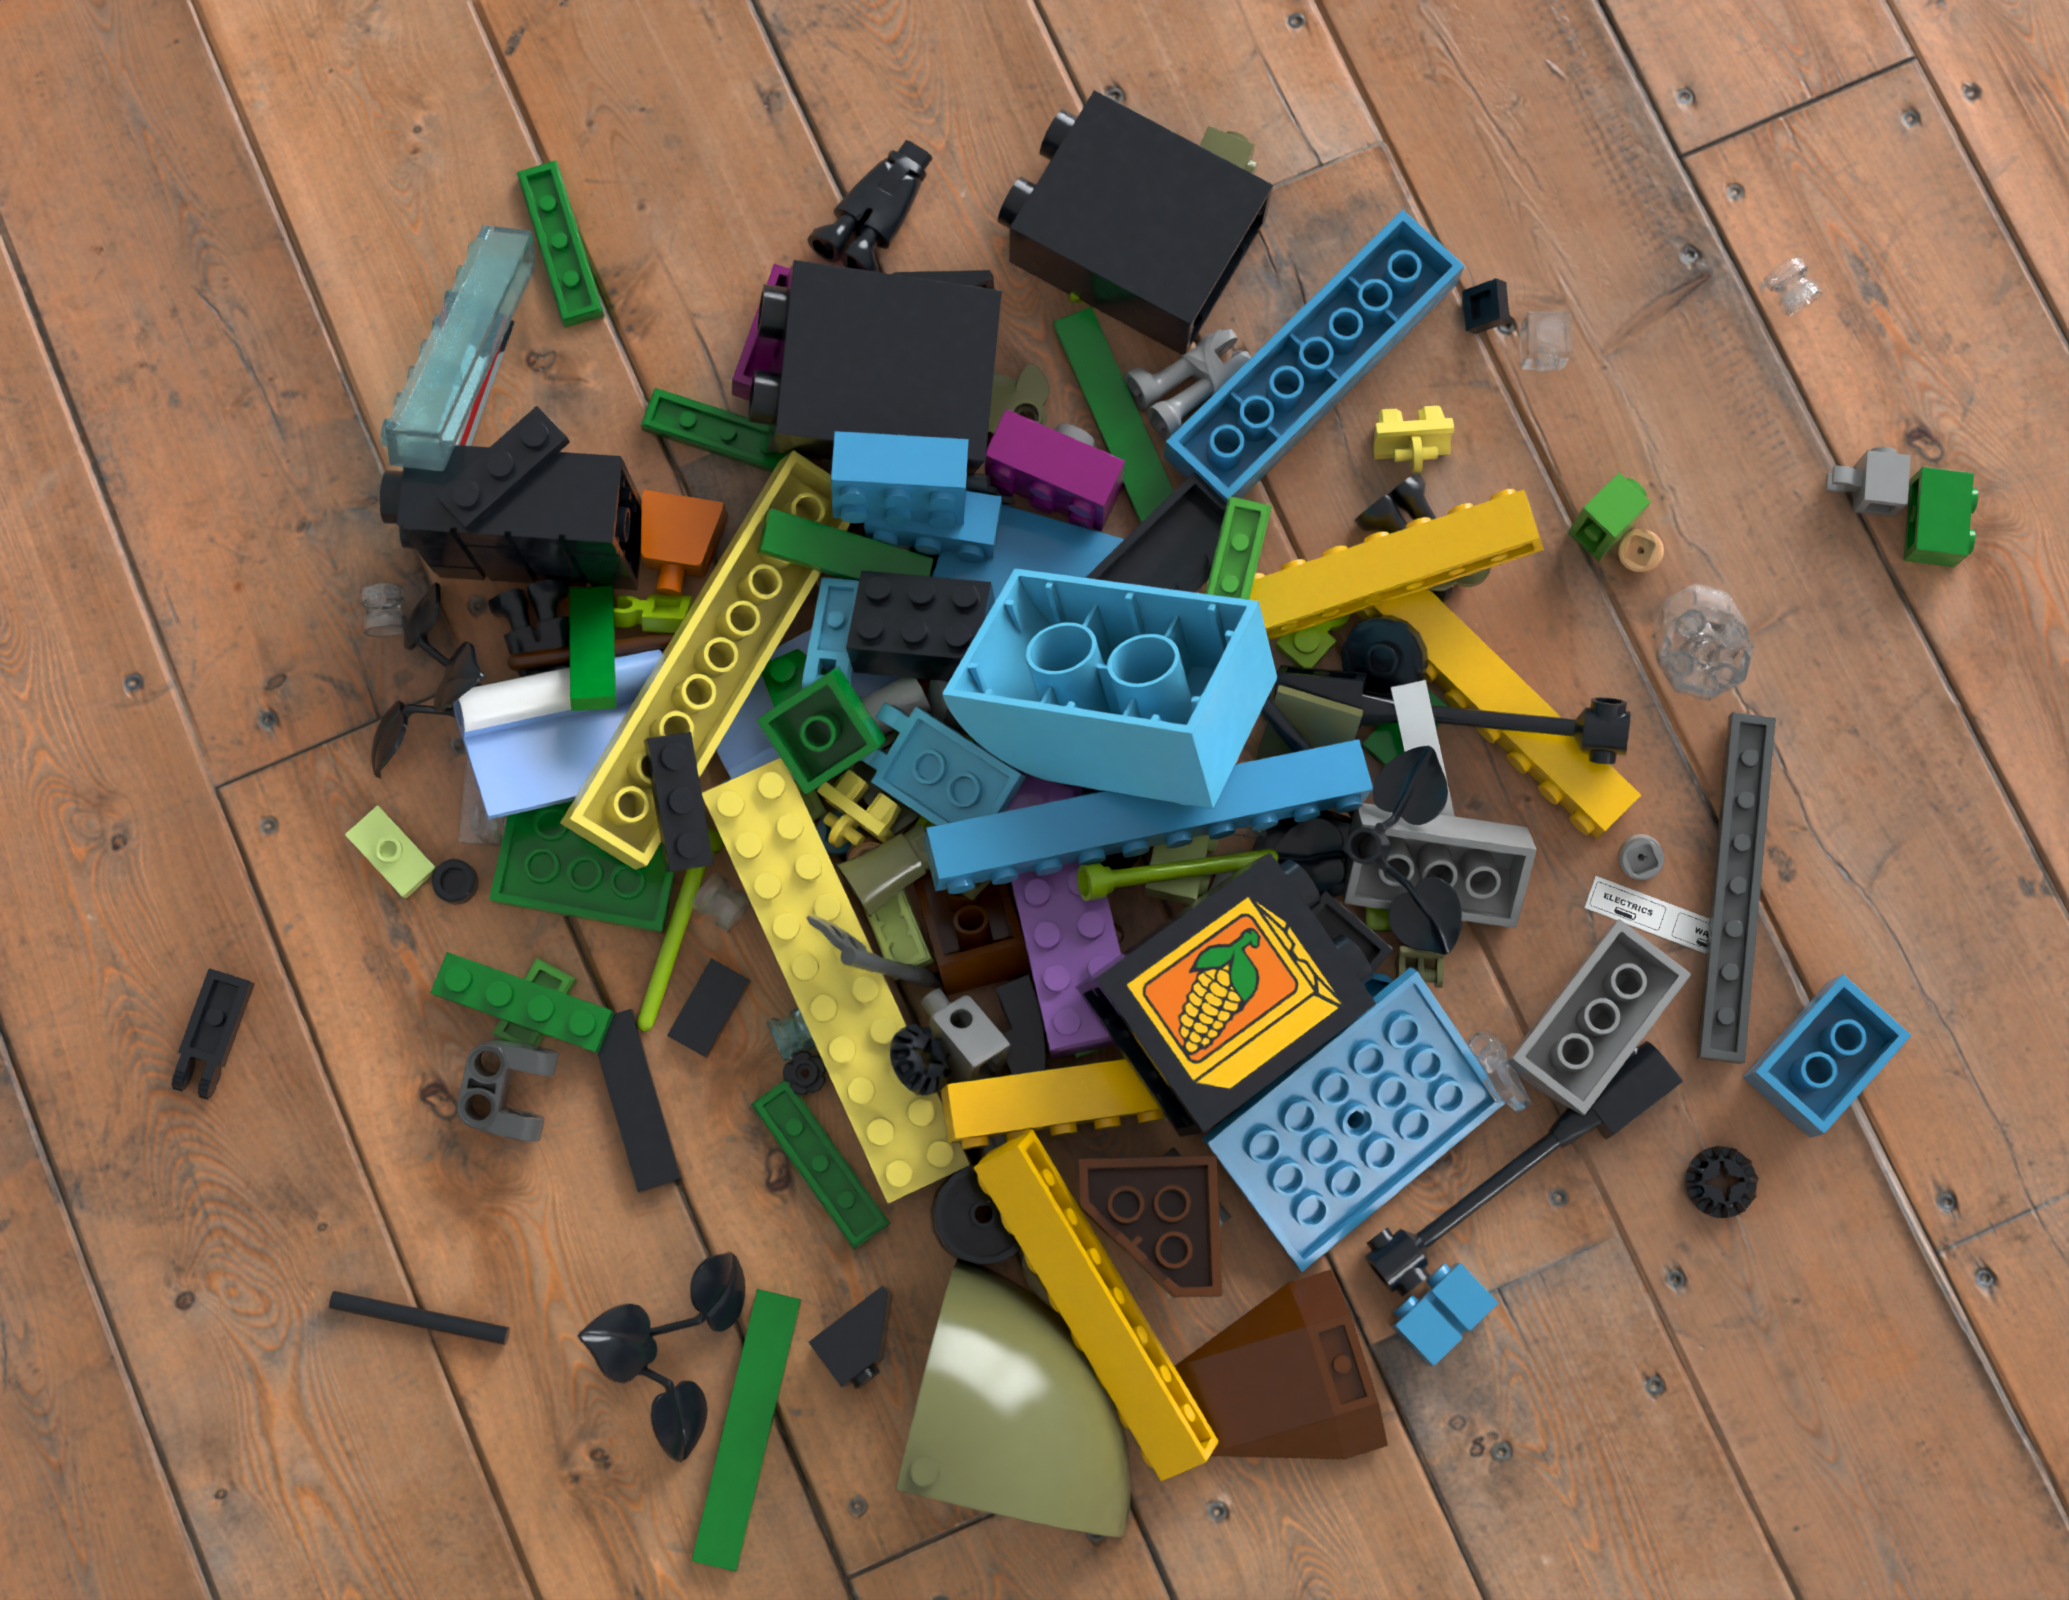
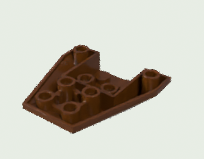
[1174,1269,1388,1459]

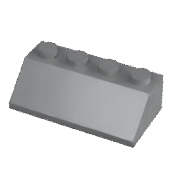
[1343,803,1537,928]
[1504,919,1691,1115]

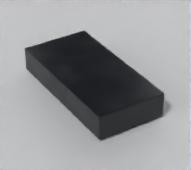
[667,958,751,1058]

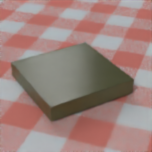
[1256,685,1363,760]

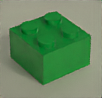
[756,666,887,795]

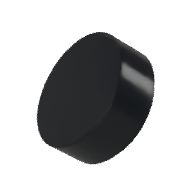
[432,859,479,905]

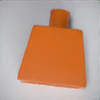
[641,489,728,596]

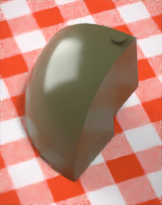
[896,1259,1131,1537]

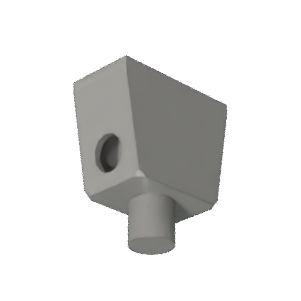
[920,988,1010,1084]

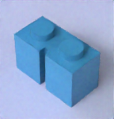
[1391,1263,1499,1366]

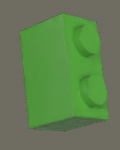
[1567,472,1651,562]

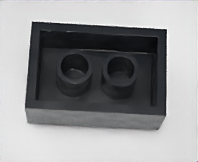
[846,571,995,681]

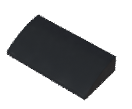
[1085,472,1227,593]

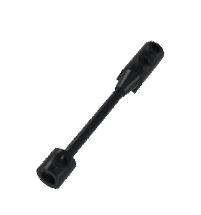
[1274,665,1631,764]
[1365,1041,1683,1297]

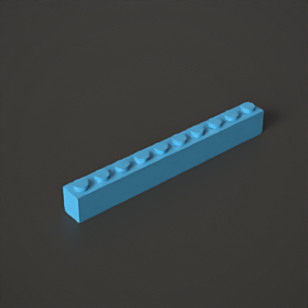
[923,739,1373,894]

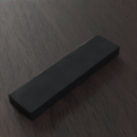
[598,1009,683,1193]

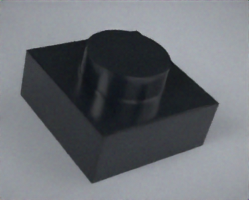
[1462,278,1510,334]

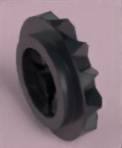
[890,1023,952,1096]
[1685,1146,1759,1218]

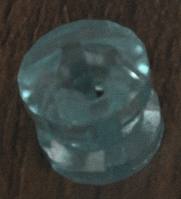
[766,1007,816,1061]

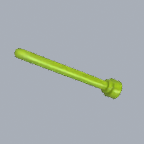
[637,829,723,1032]
[1077,849,1278,901]

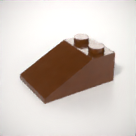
[913,868,1031,996]

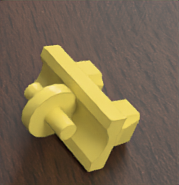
[1373,405,1454,473]
[817,769,901,848]

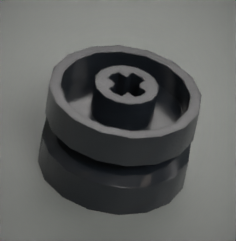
[930,1165,1021,1265]

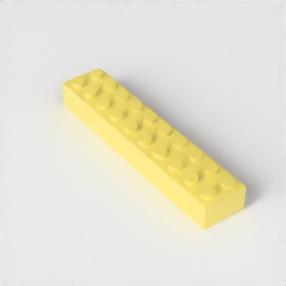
[560,450,850,870]
[702,758,970,1203]

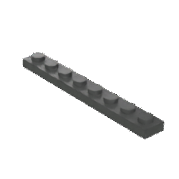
[1697,712,1776,1064]

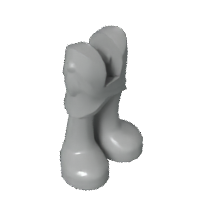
[1124,329,1251,440]

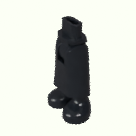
[807,140,933,272]
[488,579,570,677]

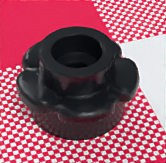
[783,1051,827,1095]

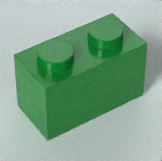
[1903,467,1978,567]

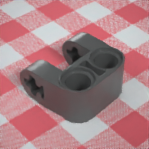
[457,1040,559,1142]

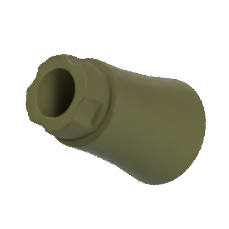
[837,825,930,917]

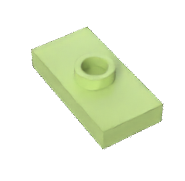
[345,805,437,899]
[864,888,935,980]

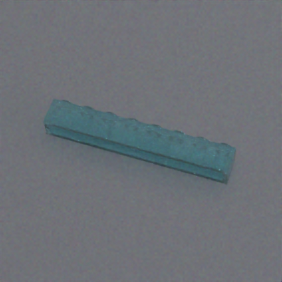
[381,225,536,471]

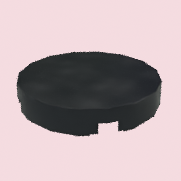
[1341,615,1428,697]

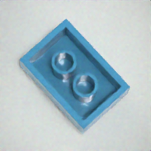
[831,431,969,528]
[1743,974,1912,1138]

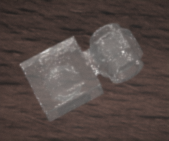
[1467,1032,1532,1113]

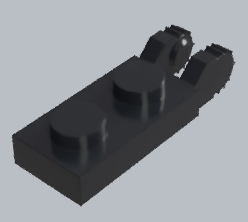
[171,968,255,1100]

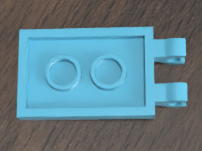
[861,702,1027,825]

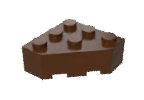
[1078,1155,1222,1298]

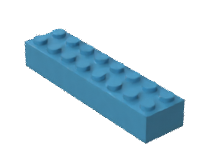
[1164,209,1465,503]

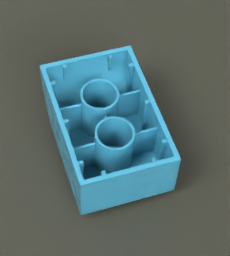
[942,568,1277,809]

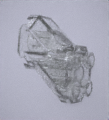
[1652,583,1754,701]

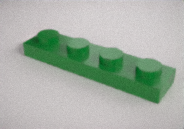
[430,952,614,1054]

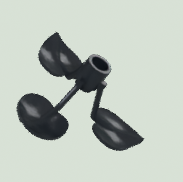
[371,582,485,779]
[1272,745,1462,955]
[577,1252,746,1462]

